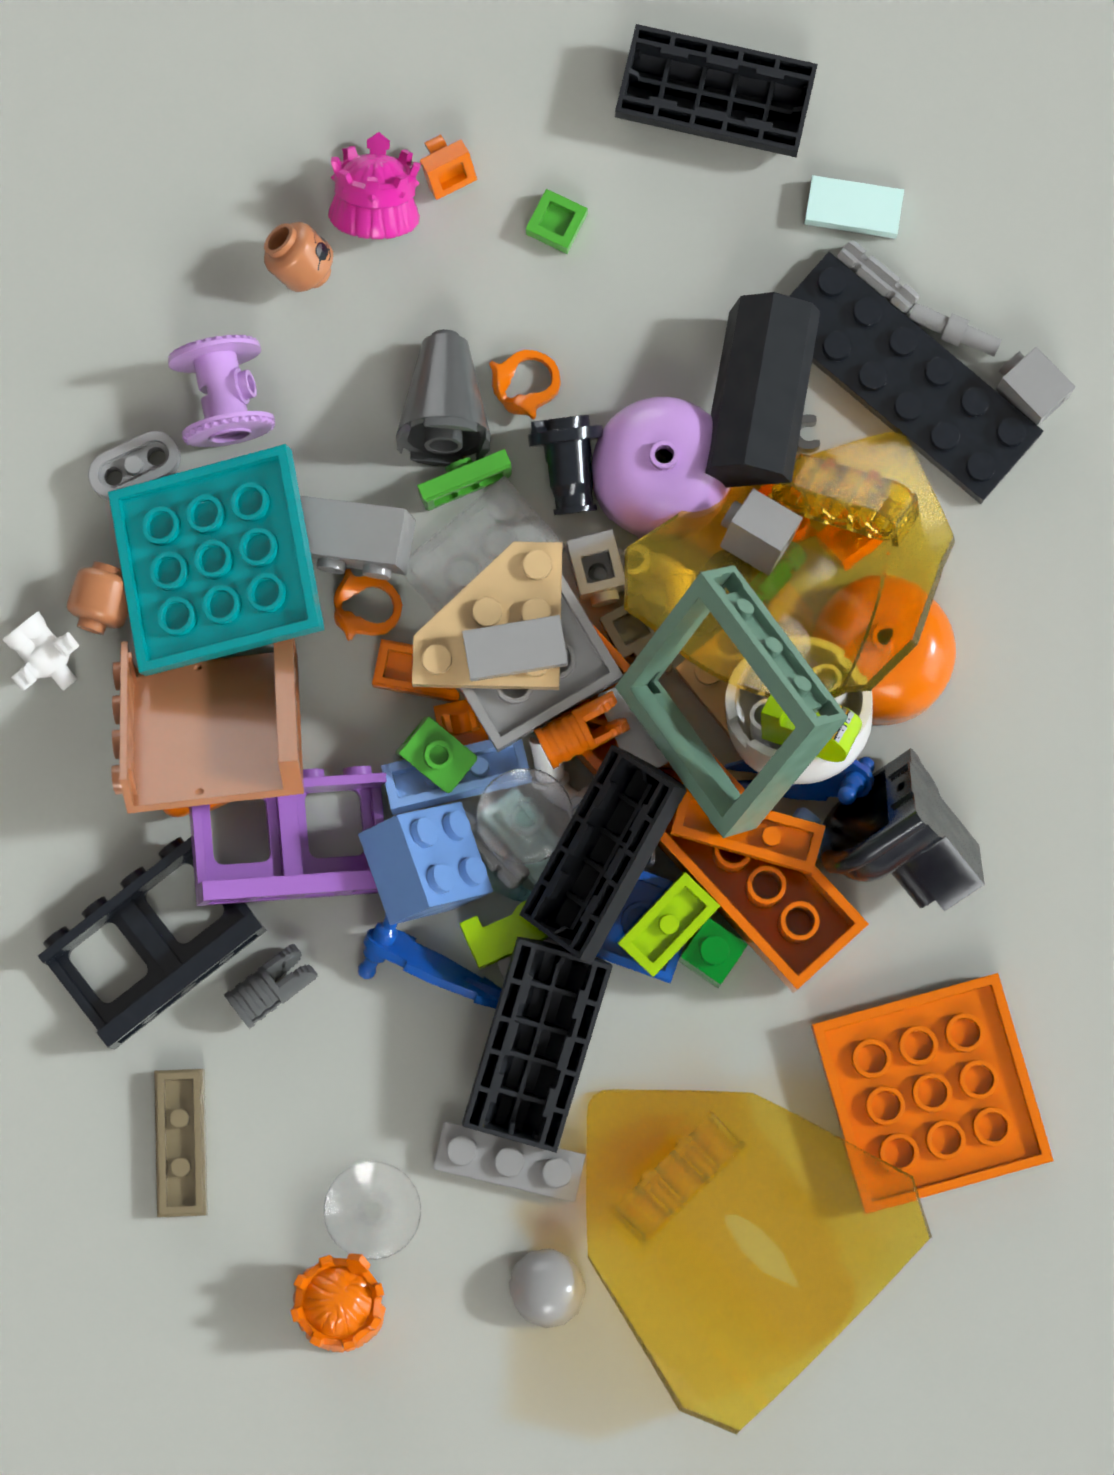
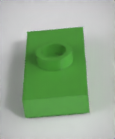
[417,449,512,511]

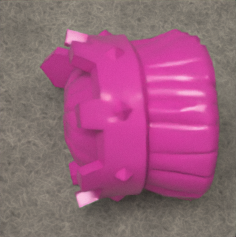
[328,132,420,239]

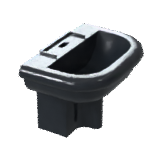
[820,748,985,911]

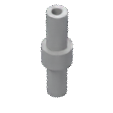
[909,303,1002,357]

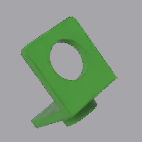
[395,716,477,793]

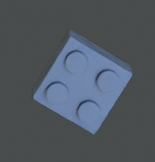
[358,802,493,925]

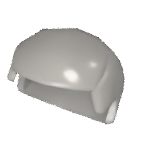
[509,1248,585,1328]

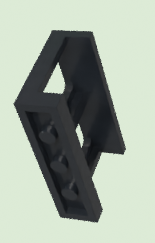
[38,837,267,1050]

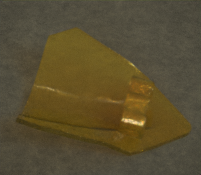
[624,432,955,698]
[586,1089,932,1435]

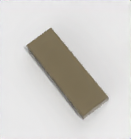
[154,1069,208,1217]

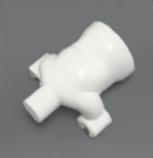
[3,611,79,691]

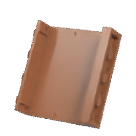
[111,638,304,814]

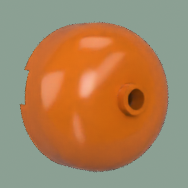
[813,580,956,725]

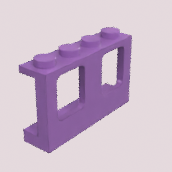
[189,766,387,906]

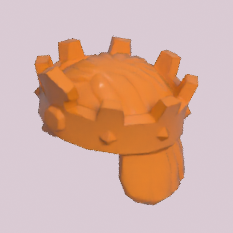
[290,1253,386,1353]

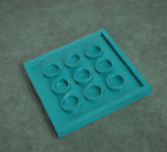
[108,444,325,676]

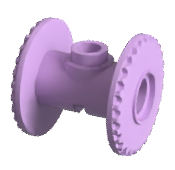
[168,335,275,447]

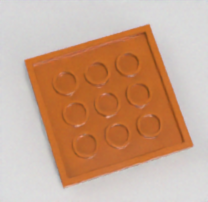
[811,973,1054,1214]

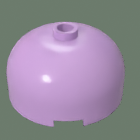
[592,397,731,542]

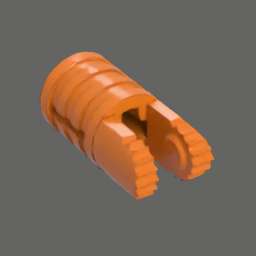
[534,691,631,769]

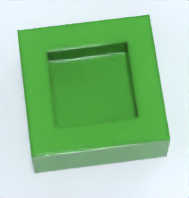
[526,189,588,254]

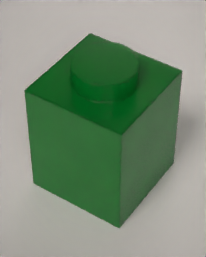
[679,918,748,988]

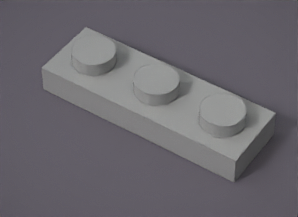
[433,1121,586,1202]

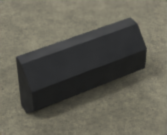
[615,24,818,158]
[705,292,820,488]
[519,745,687,963]
[462,936,613,1153]

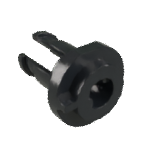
[528,415,603,515]

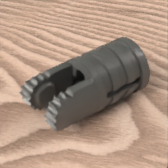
[223,944,318,1029]

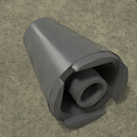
[396,329,491,466]

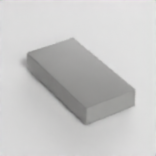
[462,615,568,682]

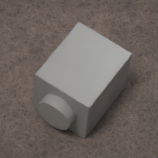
[996,347,1075,426]
[720,488,803,576]

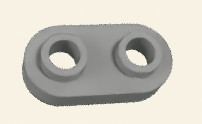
[88,431,181,501]

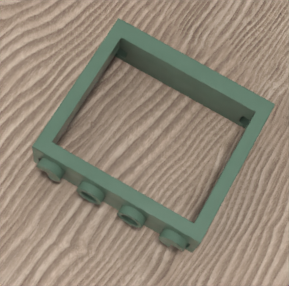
[615,565,848,838]

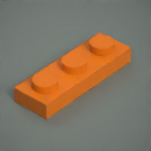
[670,788,826,875]

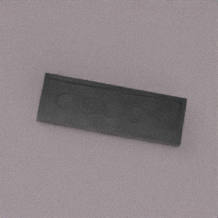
[790,252,1044,504]

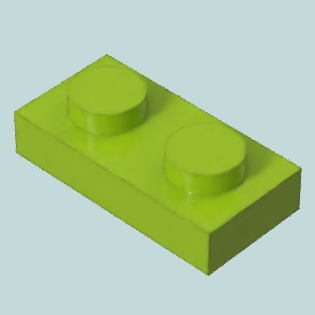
[617,872,720,977]

